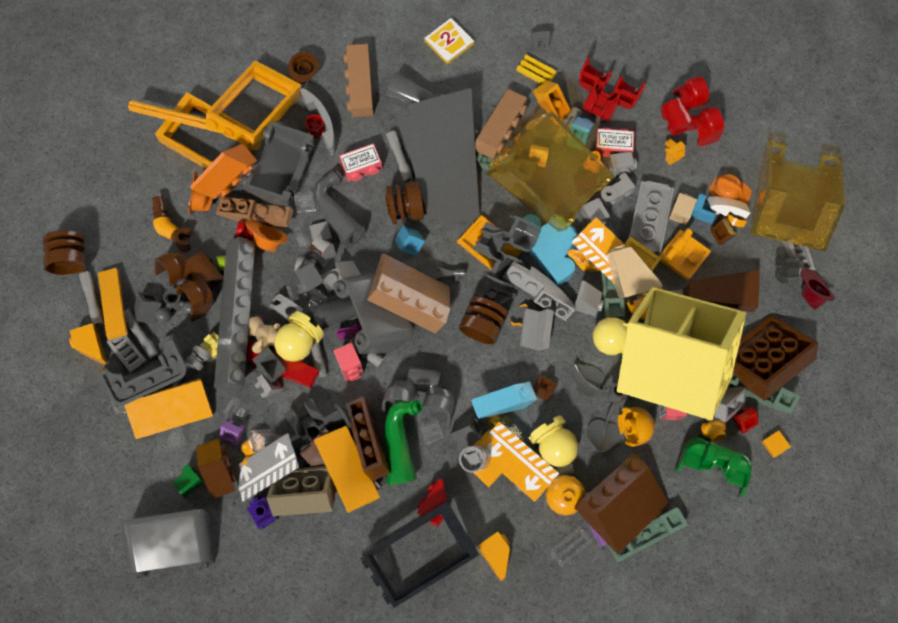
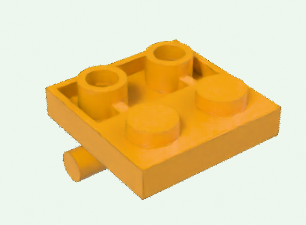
[659,228,711,281]

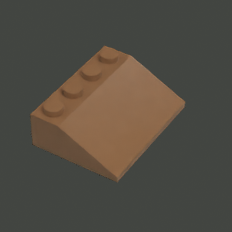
[367,253,450,333]

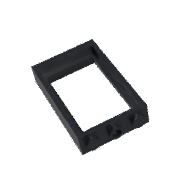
[360,500,479,608]

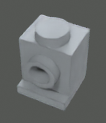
[608,152,637,179]

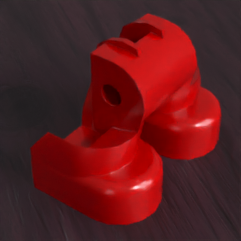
[578,57,646,121]
[660,75,724,147]

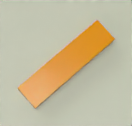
[98,268,128,340]

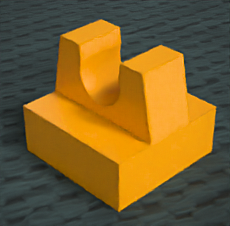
[664,139,686,165]

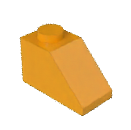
[533,81,571,124]
[69,323,107,364]
[477,532,510,582]

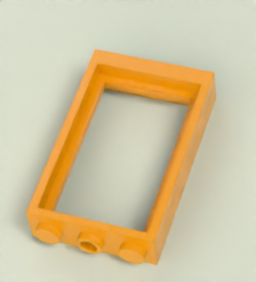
[206,60,301,150]
[155,92,261,169]

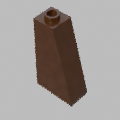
[683,270,760,312]

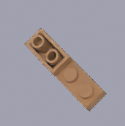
[216,197,293,228]

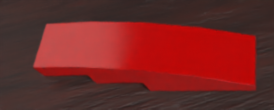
[246,341,320,388]

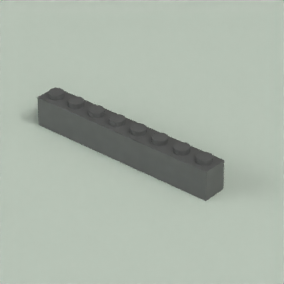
[214,237,255,392]

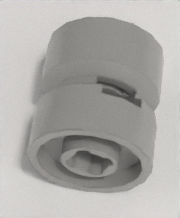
[459,445,490,473]

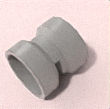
[294,255,319,274]
[184,345,211,372]

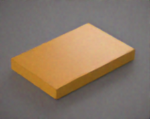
[457,215,523,271]

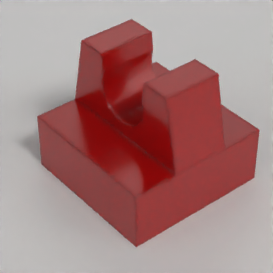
[732,406,759,434]

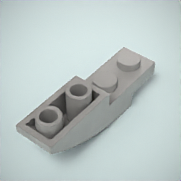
[503,261,576,321]

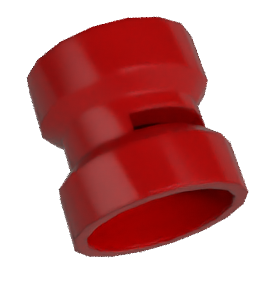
[305,115,325,139]
[236,220,254,242]

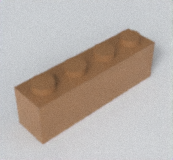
[344,44,374,117]
[475,89,528,159]

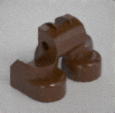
[154,252,223,322]

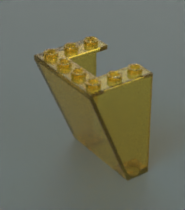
[486,111,615,232]
[750,140,845,252]

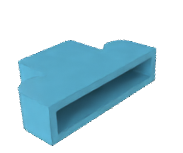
[523,214,579,287]

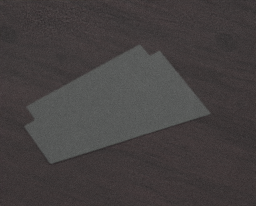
[398,88,480,226]

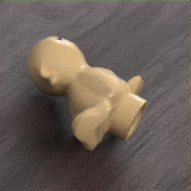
[248,315,281,354]

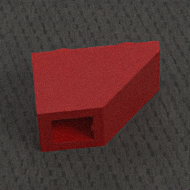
[416,478,447,528]

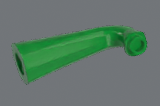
[385,400,423,485]

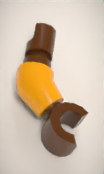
[152,196,191,252]

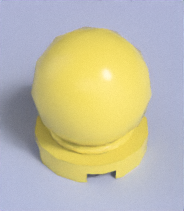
[274,311,324,362]
[593,317,628,355]
[528,415,579,467]

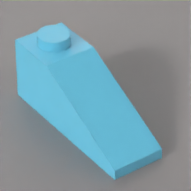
[471,382,537,419]

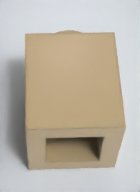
[669,193,697,225]

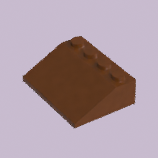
[733,315,818,401]
[574,452,670,555]

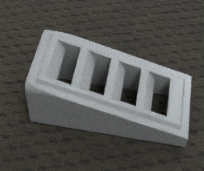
[782,234,816,275]
[107,335,147,373]

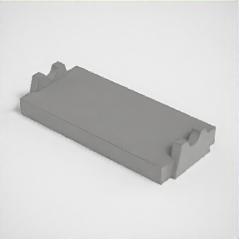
[629,181,674,255]

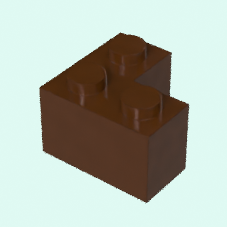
[196,438,237,499]

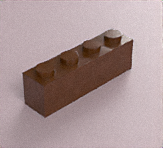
[345,397,391,481]

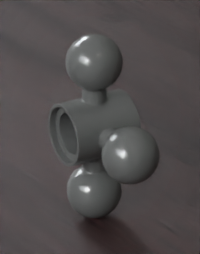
[156,277,191,323]

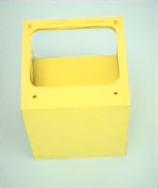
[617,287,747,420]

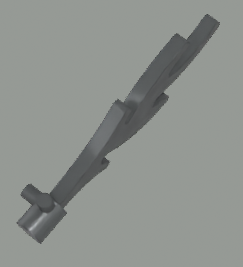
[416,264,465,281]

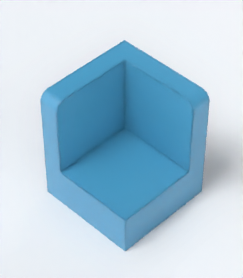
[691,194,716,224]
[395,224,425,256]

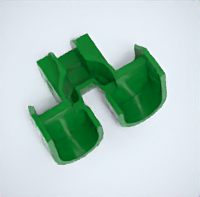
[674,437,752,498]

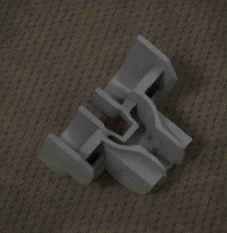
[473,215,540,287]
[382,366,454,429]
[278,398,353,469]

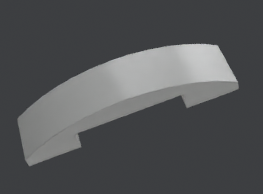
[300,88,335,156]

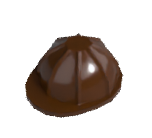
[288,52,319,83]

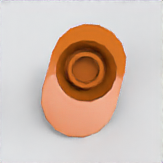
[188,171,213,215]
[709,174,752,206]
[246,219,288,252]

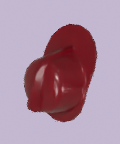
[800,268,835,309]

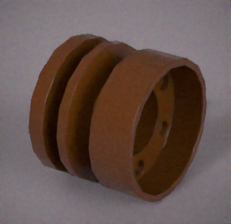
[385,181,424,224]
[43,230,85,275]
[459,297,508,345]

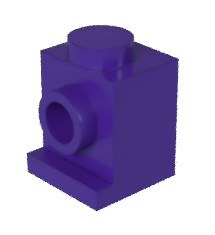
[247,497,278,530]

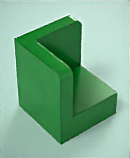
[173,464,203,498]

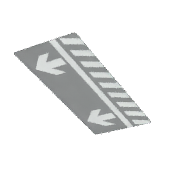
[233,433,299,501]

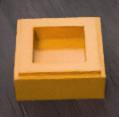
[762,431,791,458]

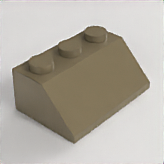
[267,466,335,516]

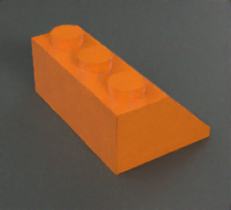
[190,144,257,199]

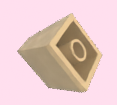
[606,245,663,298]

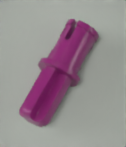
[336,323,362,340]

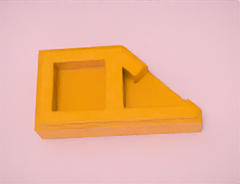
[567,249,600,272]

